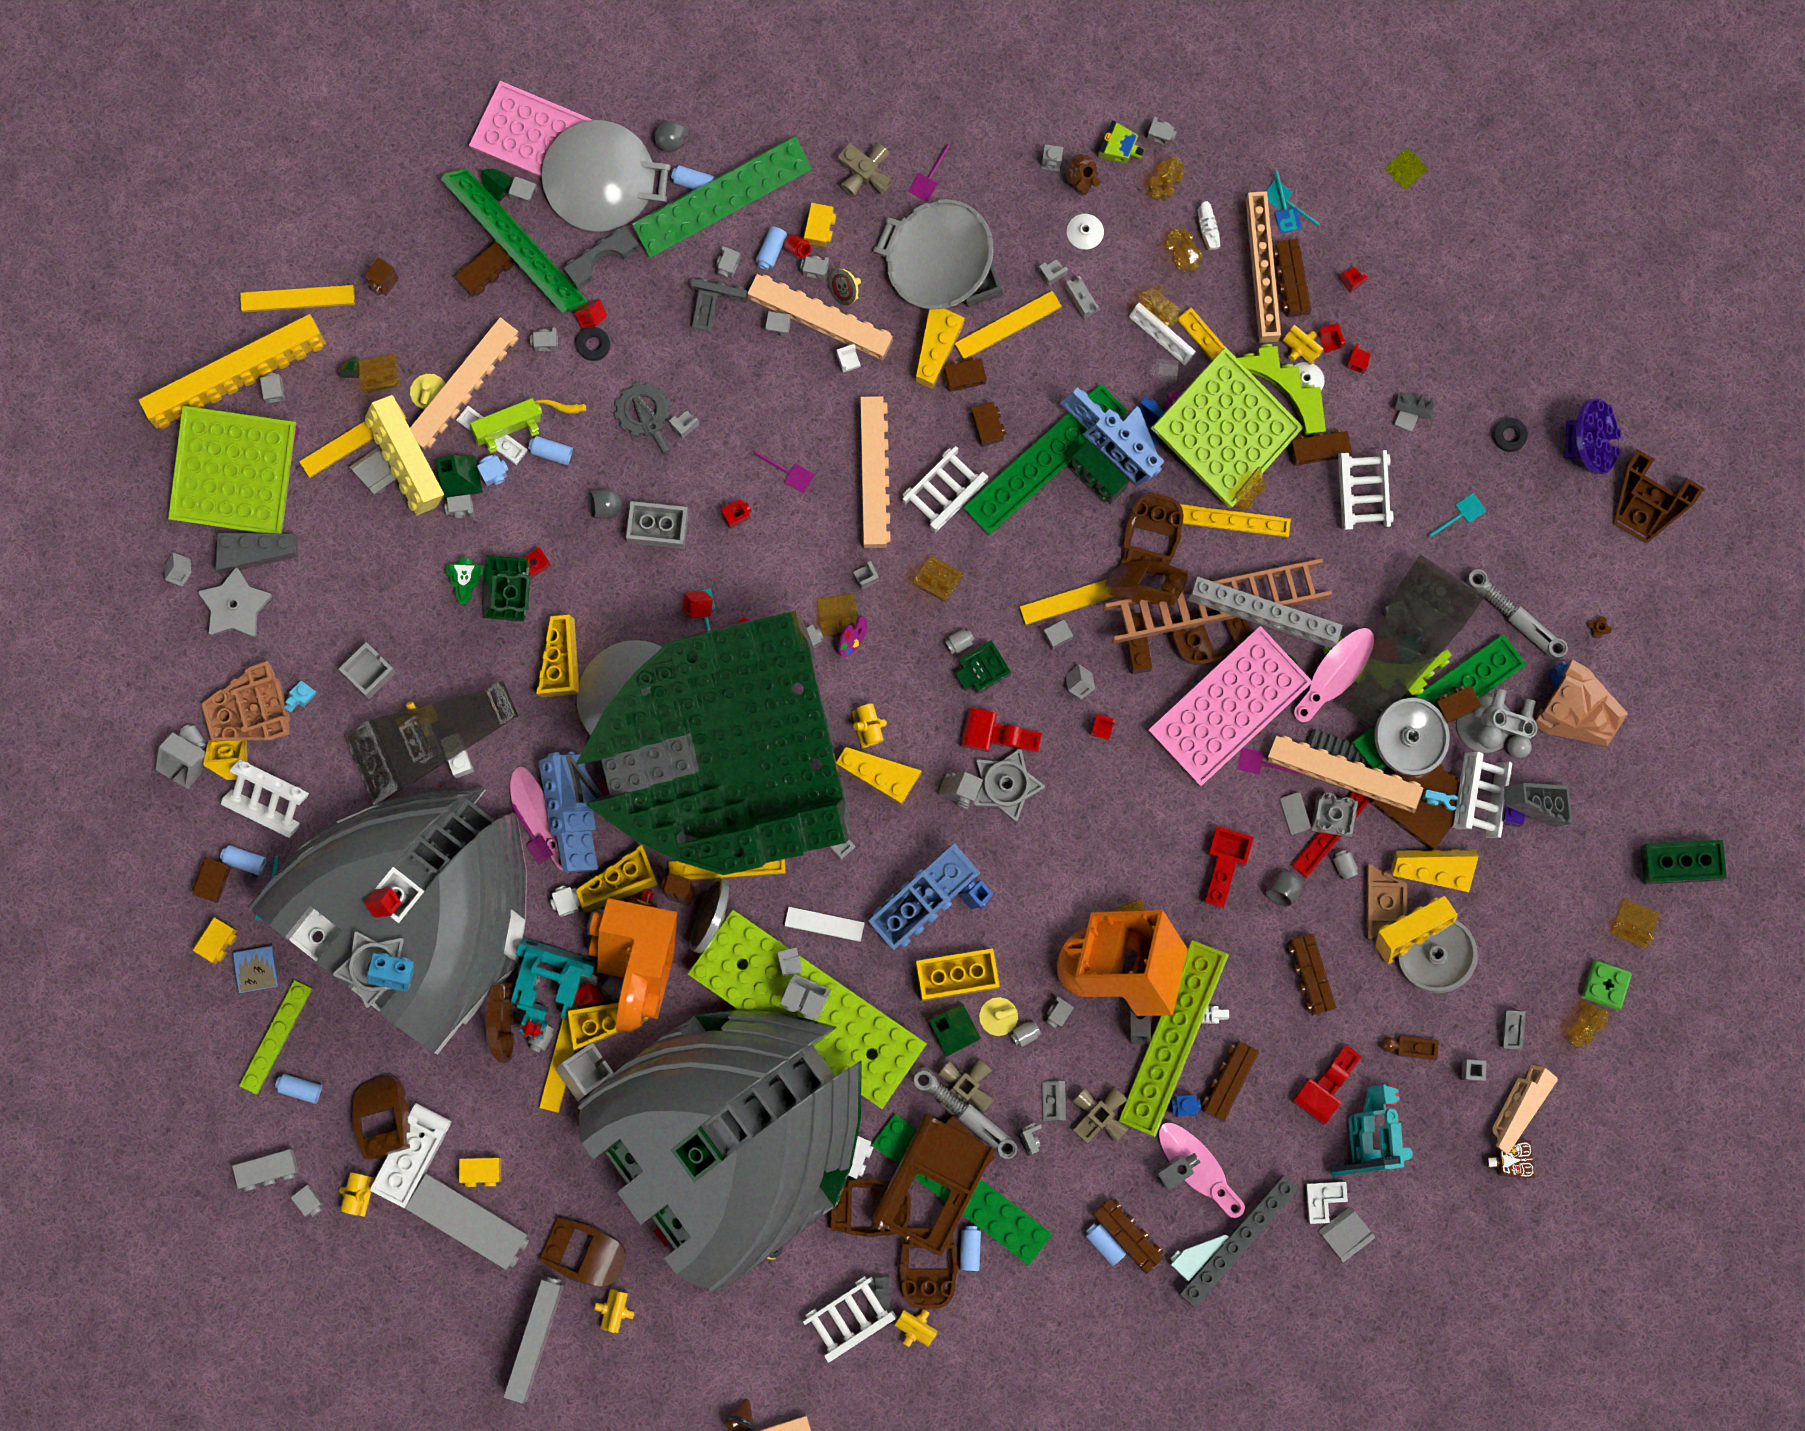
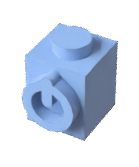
[477,455,508,486]

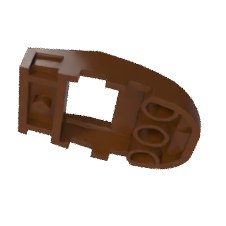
[1122,493,1184,575]
[1105,561,1188,606]
[1173,607,1252,665]
[486,982,515,1063]
[353,1076,410,1160]
[831,1179,911,1237]
[539,1217,626,1288]
[900,1227,958,1309]

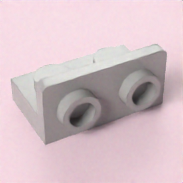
[1019,1123,1042,1156]

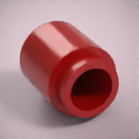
[784,234,811,258]

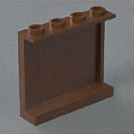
[1370,764,1460,851]

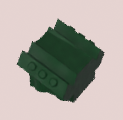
[482,555,530,622]

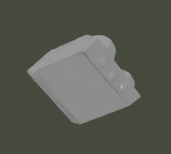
[350,445,397,494]
[1311,793,1358,837]
[1318,1207,1375,1263]

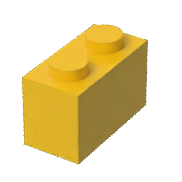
[804,203,836,247]
[193,917,237,964]
[459,1158,501,1187]

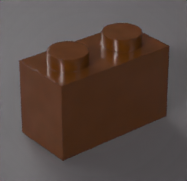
[365,257,399,296]
[944,357,987,392]
[971,402,1006,447]
[1434,685,1482,724]
[192,858,231,903]

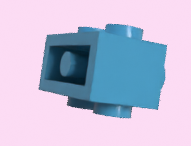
[367,953,414,992]

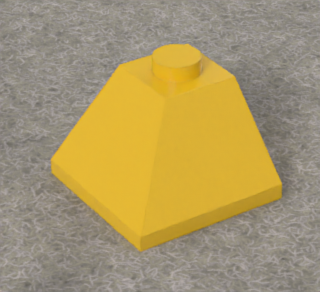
[203,740,248,780]

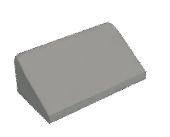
[1280,792,1311,835]
[1042,1081,1066,1121]

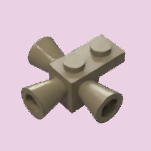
[838,143,893,197]
[937,1058,995,1117]
[1073,1087,1129,1144]

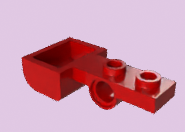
[961,708,1042,753]
[1205,826,1254,909]
[1292,1045,1362,1125]

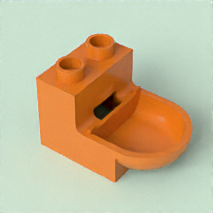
[589,898,678,1033]
[1057,910,1188,1016]

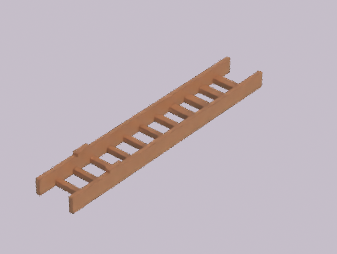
[1103,559,1332,644]

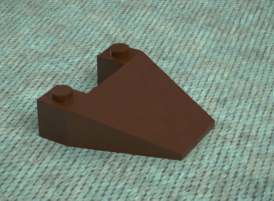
[1614,449,1704,543]

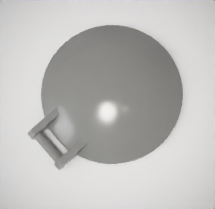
[542,120,671,232]
[873,199,994,309]
[577,640,662,735]

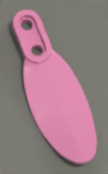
[1294,628,1374,722]
[510,767,563,870]
[1159,1123,1245,1218]

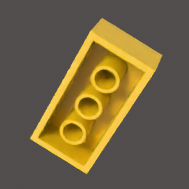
[915,948,1000,1001]

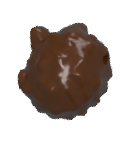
[1066,154,1101,195]

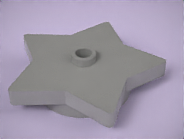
[199,568,272,637]
[974,749,1045,822]
[333,932,411,1008]

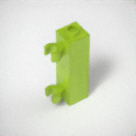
[470,398,542,454]

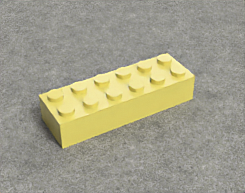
[365,395,444,516]

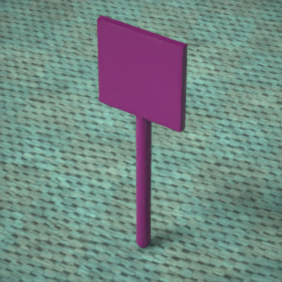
[908,144,950,202]
[754,451,815,494]
[1237,748,1302,775]
[511,804,554,865]

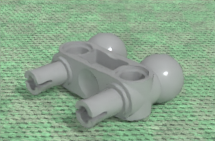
[1478,689,1537,759]

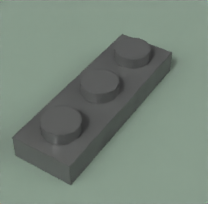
[691,278,748,303]

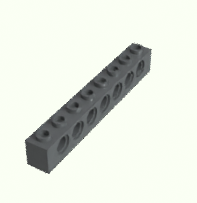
[1178,1175,1300,1308]

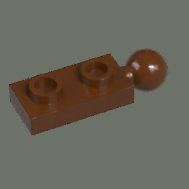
[1381,1036,1439,1060]

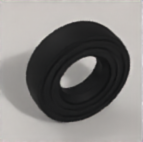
[576,327,610,361]
[1493,418,1528,452]

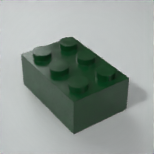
[1071,441,1129,504]

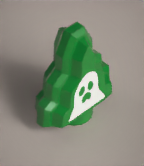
[446,558,484,605]

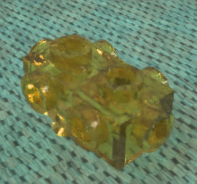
[1148,156,1185,200]
[1166,228,1203,272]
[1138,285,1181,327]
[1567,1000,1610,1049]

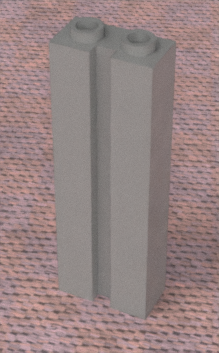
[405,1174,530,1270]
[504,1277,564,1404]

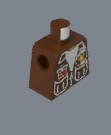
[1486,1140,1535,1178]

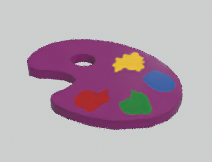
[838,615,867,657]

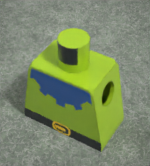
[1098,120,1145,164]

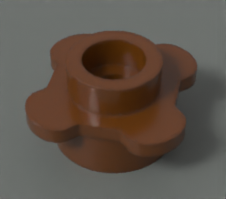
[1589,616,1612,638]

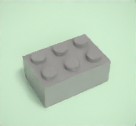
[626,501,689,549]

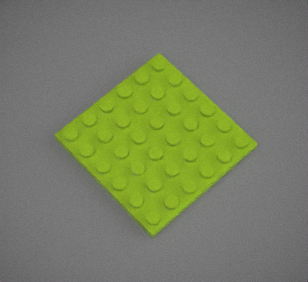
[1151,347,1304,508]
[168,406,296,534]

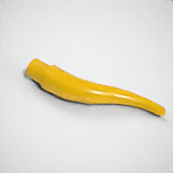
[535,400,586,414]

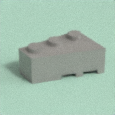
[938,772,983,810]

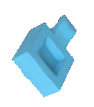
[284,681,316,712]
[1422,790,1458,811]

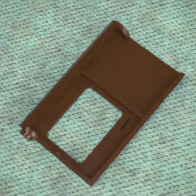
[871,1113,995,1257]

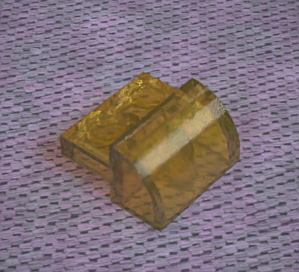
[358,354,402,394]
[913,555,963,603]

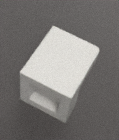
[837,344,861,373]

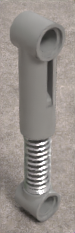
[1466,569,1568,660]
[914,1067,1017,1159]

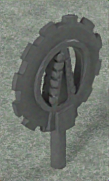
[614,382,671,454]

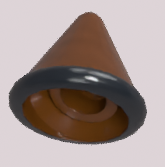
[723,1399,755,1431]

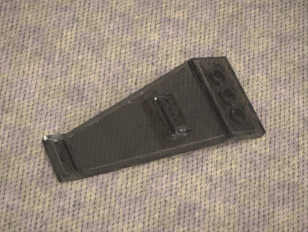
[1344,554,1485,727]
[344,681,518,805]

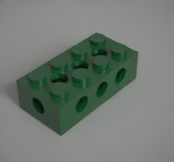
[1640,840,1727,885]

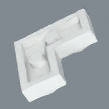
[1306,1182,1348,1224]

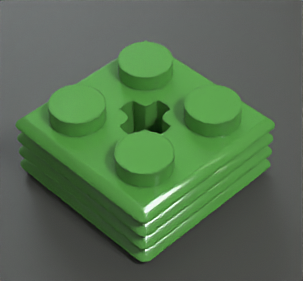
[1582,960,1632,1010]

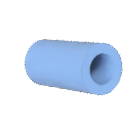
[671,165,715,190]
[756,226,787,270]
[528,436,573,465]
[220,845,267,876]
[275,1074,322,1104]
[1086,1223,1127,1267]
[960,1226,981,1271]

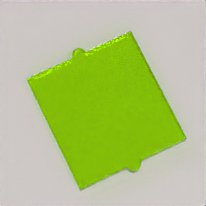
[1384,148,1429,190]

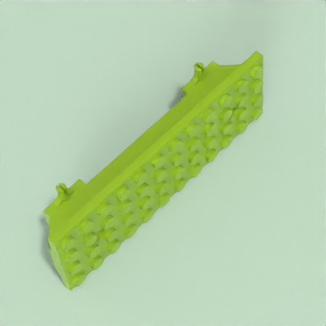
[688,910,927,1109]

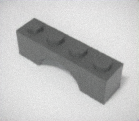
[564,226,639,290]

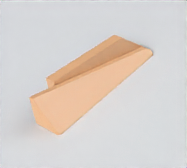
[1492,1064,1558,1154]

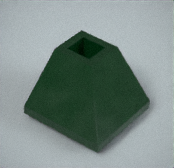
[435,455,483,501]
[929,1004,981,1057]

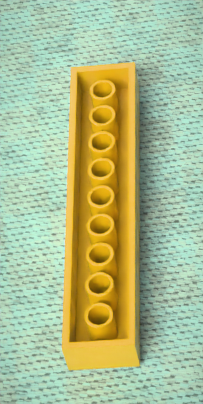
[139,314,326,429]

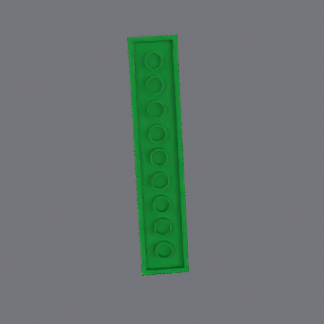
[632,135,812,258]
[441,168,588,314]
[963,384,1127,536]
[1352,634,1527,770]
[872,1114,1052,1266]

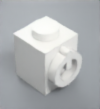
[550,886,581,917]

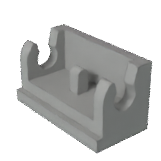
[1065,276,1100,319]

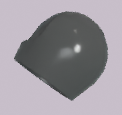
[655,119,689,152]
[588,489,622,519]
[1265,871,1303,906]

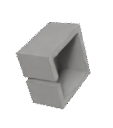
[339,642,397,699]
[156,732,205,789]
[781,974,831,1020]
[556,1043,614,1101]

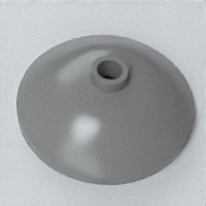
[1456,696,1512,753]

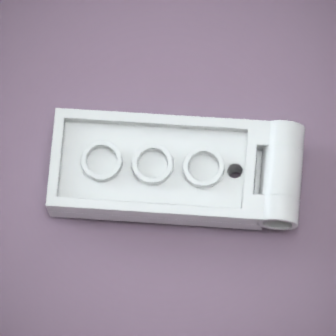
[370,1103,451,1208]

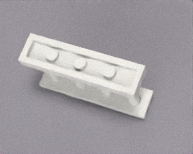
[903,446,988,533]
[1338,450,1393,530]
[1453,752,1512,838]
[221,760,309,838]
[803,1276,897,1363]

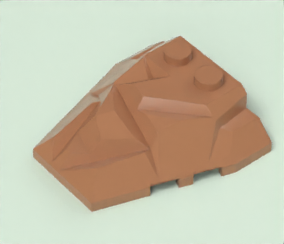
[1534,659,1628,746]
[201,661,291,741]

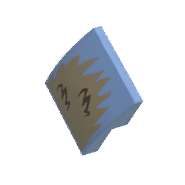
[233,945,279,993]

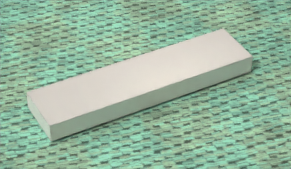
[1129,303,1196,365]
[456,406,528,465]
[785,907,864,942]

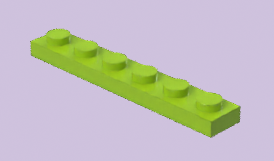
[239,980,312,1095]

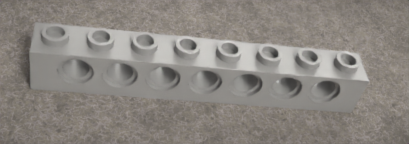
[1187,577,1343,649]

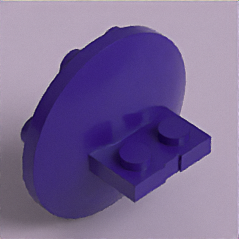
[1564,398,1622,474]

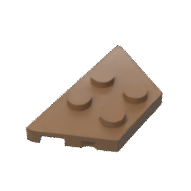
[1367,864,1407,939]

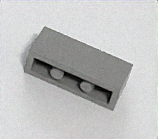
[232,1149,299,1192]

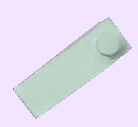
[1170,1235,1229,1281]

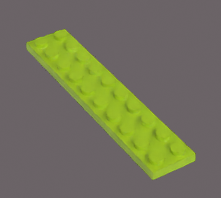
[1118,940,1229,1137]

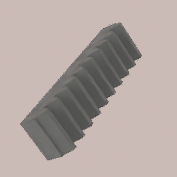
[1307,729,1371,769]

